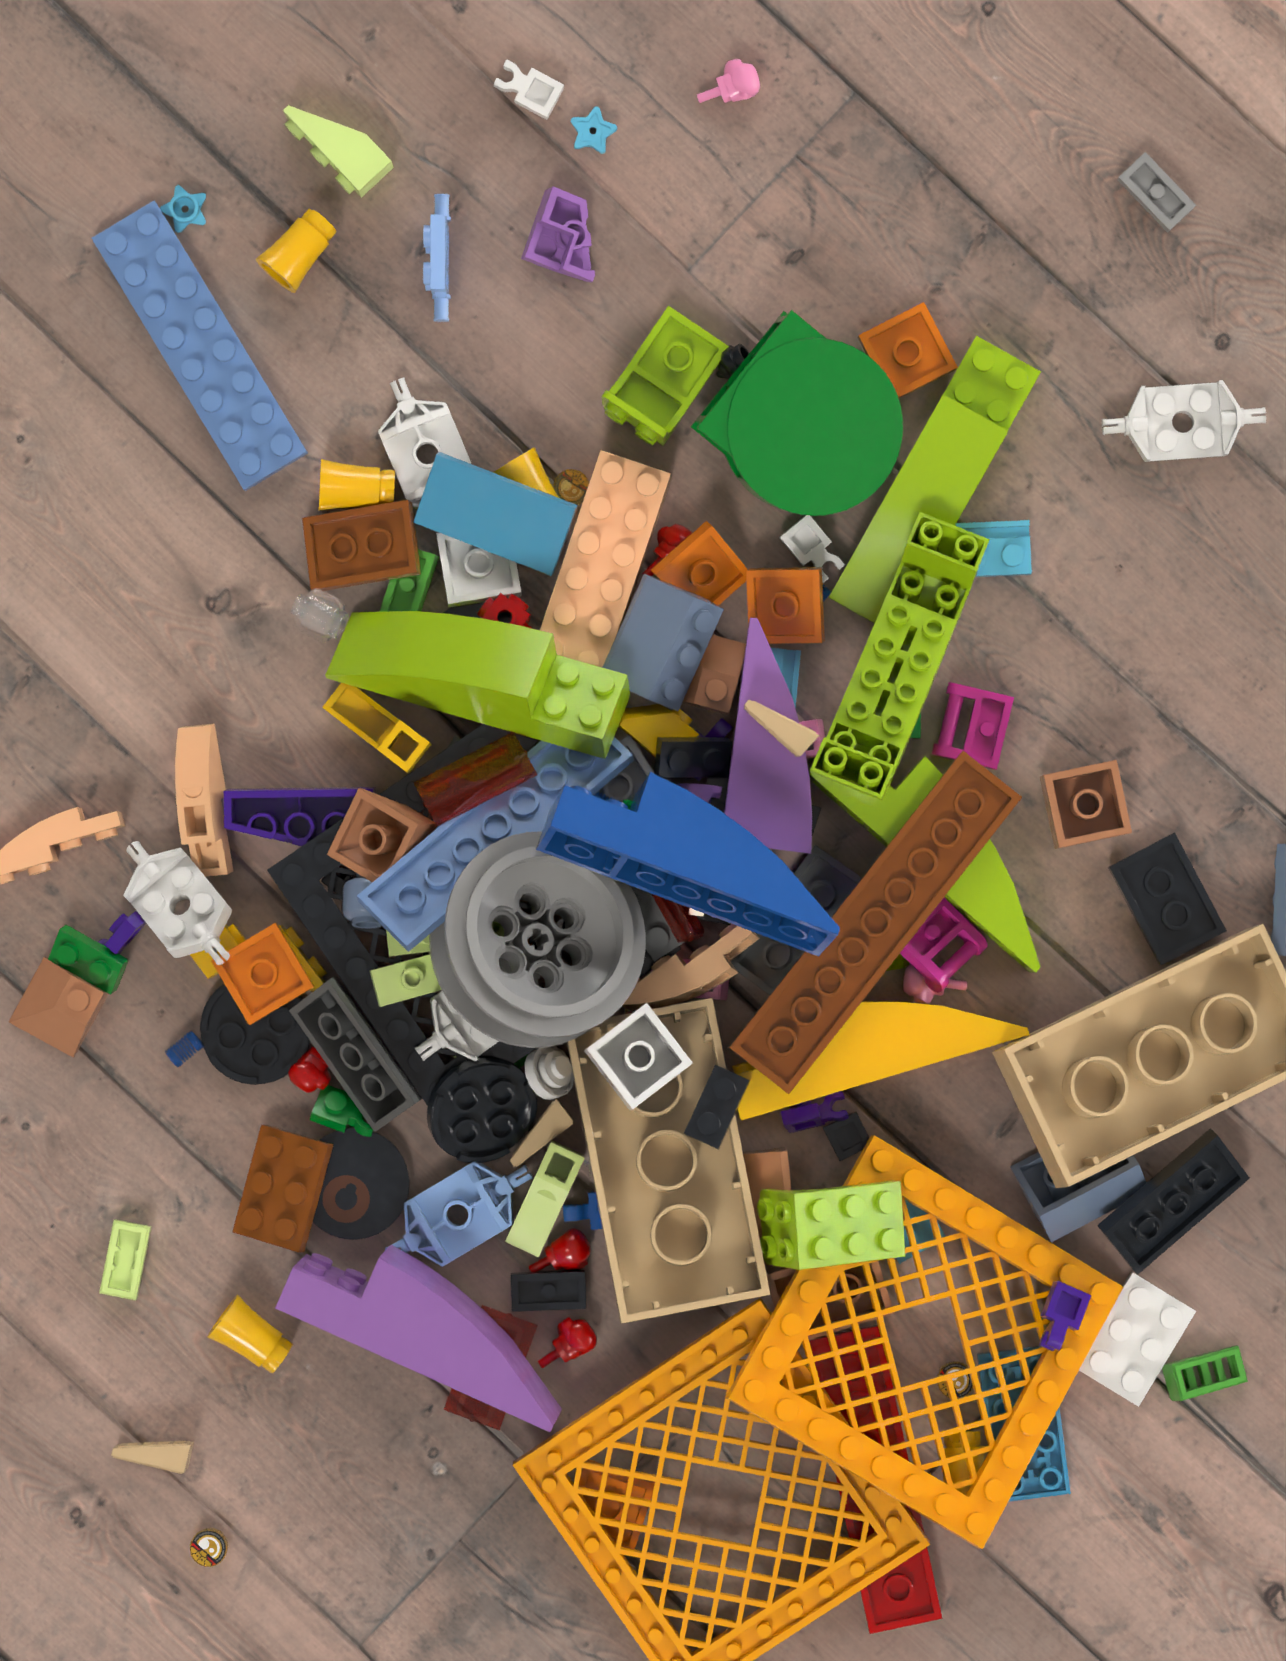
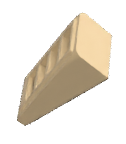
[743,700,820,757]
[510,1098,574,1167]
[111,1441,194,1474]

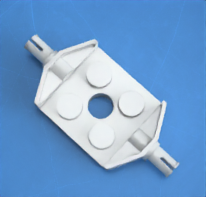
[378,378,471,509]
[1102,380,1266,462]
[123,841,232,965]
[415,958,541,1061]

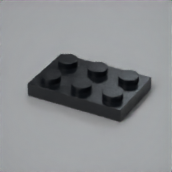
[1108,832,1227,965]

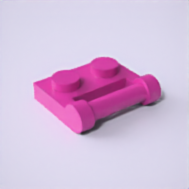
[931,682,1014,770]
[900,898,988,993]

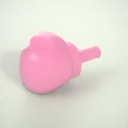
[697,59,760,103]
[903,964,967,1004]

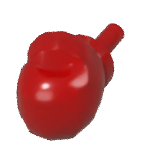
[642,524,692,576]
[288,1047,332,1093]
[529,1228,591,1272]
[538,1317,597,1368]

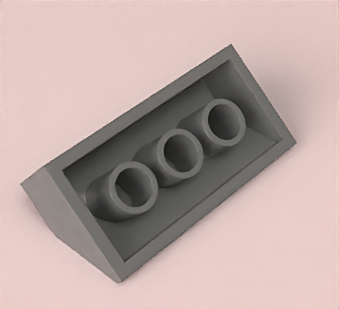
[289,977,422,1132]

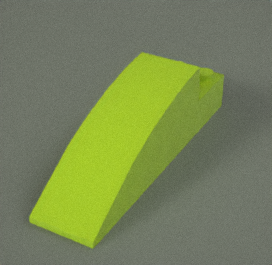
[829,335,1041,624]
[325,611,630,759]
[809,756,1041,973]

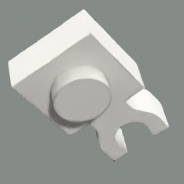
[494,60,564,120]
[779,515,845,583]

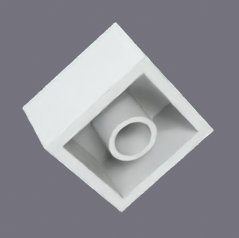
[584,1003,693,1110]

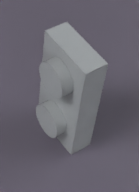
[1117,152,1196,233]

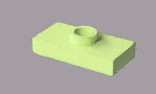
[369,954,442,1007]
[99,1219,152,1300]

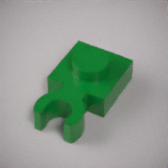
[310,1085,373,1137]

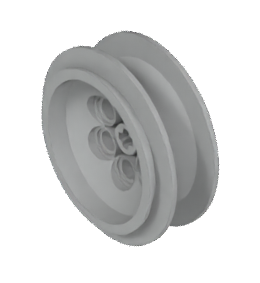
[429,831,646,1048]

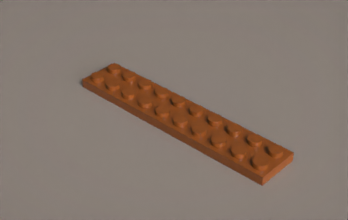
[729,751,1022,1094]

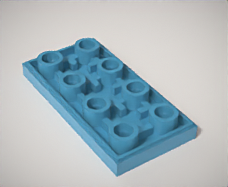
[413,452,578,576]
[977,1346,1071,1502]

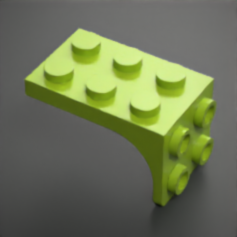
[602,306,729,446]
[757,1180,905,1270]

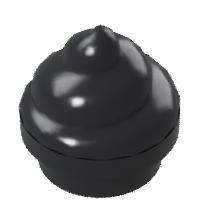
[716,344,749,379]

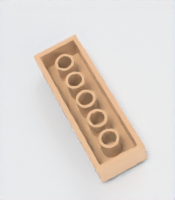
[540,450,672,667]

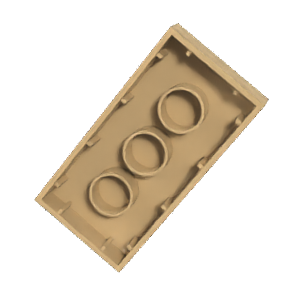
[992,924,1286,1188]
[567,998,770,1324]

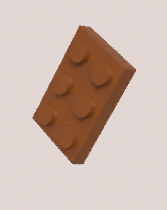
[302,500,421,592]
[232,1125,333,1253]

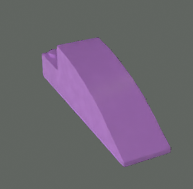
[711,617,812,917]
[275,1244,562,1432]

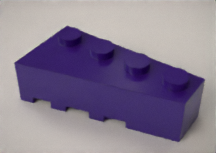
[224,787,376,846]

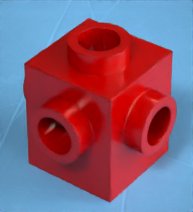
[477,593,532,628]

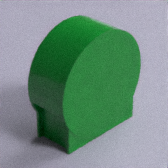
[690,310,903,516]

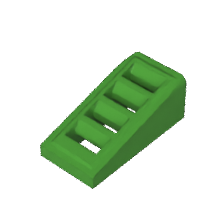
[1162,1345,1248,1401]

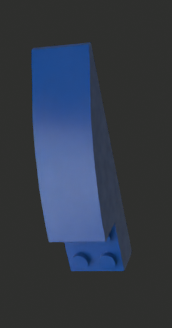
[536,772,840,957]

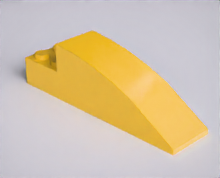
[732,1001,1030,1120]

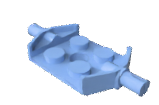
[385,1161,533,1267]

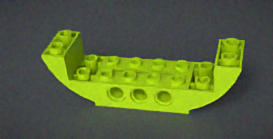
[810,512,990,800]

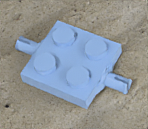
[423,194,451,322]

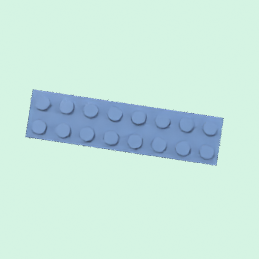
[92,200,308,491]
[357,737,634,952]

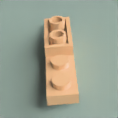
[175,724,234,877]
[0,807,125,885]
[622,924,760,1010]

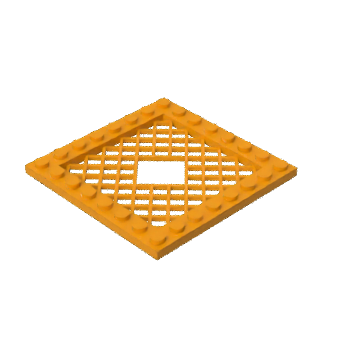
[725,1135,1123,1549]
[512,1297,930,1661]

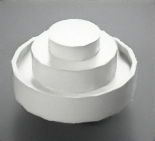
[525,1046,574,1100]

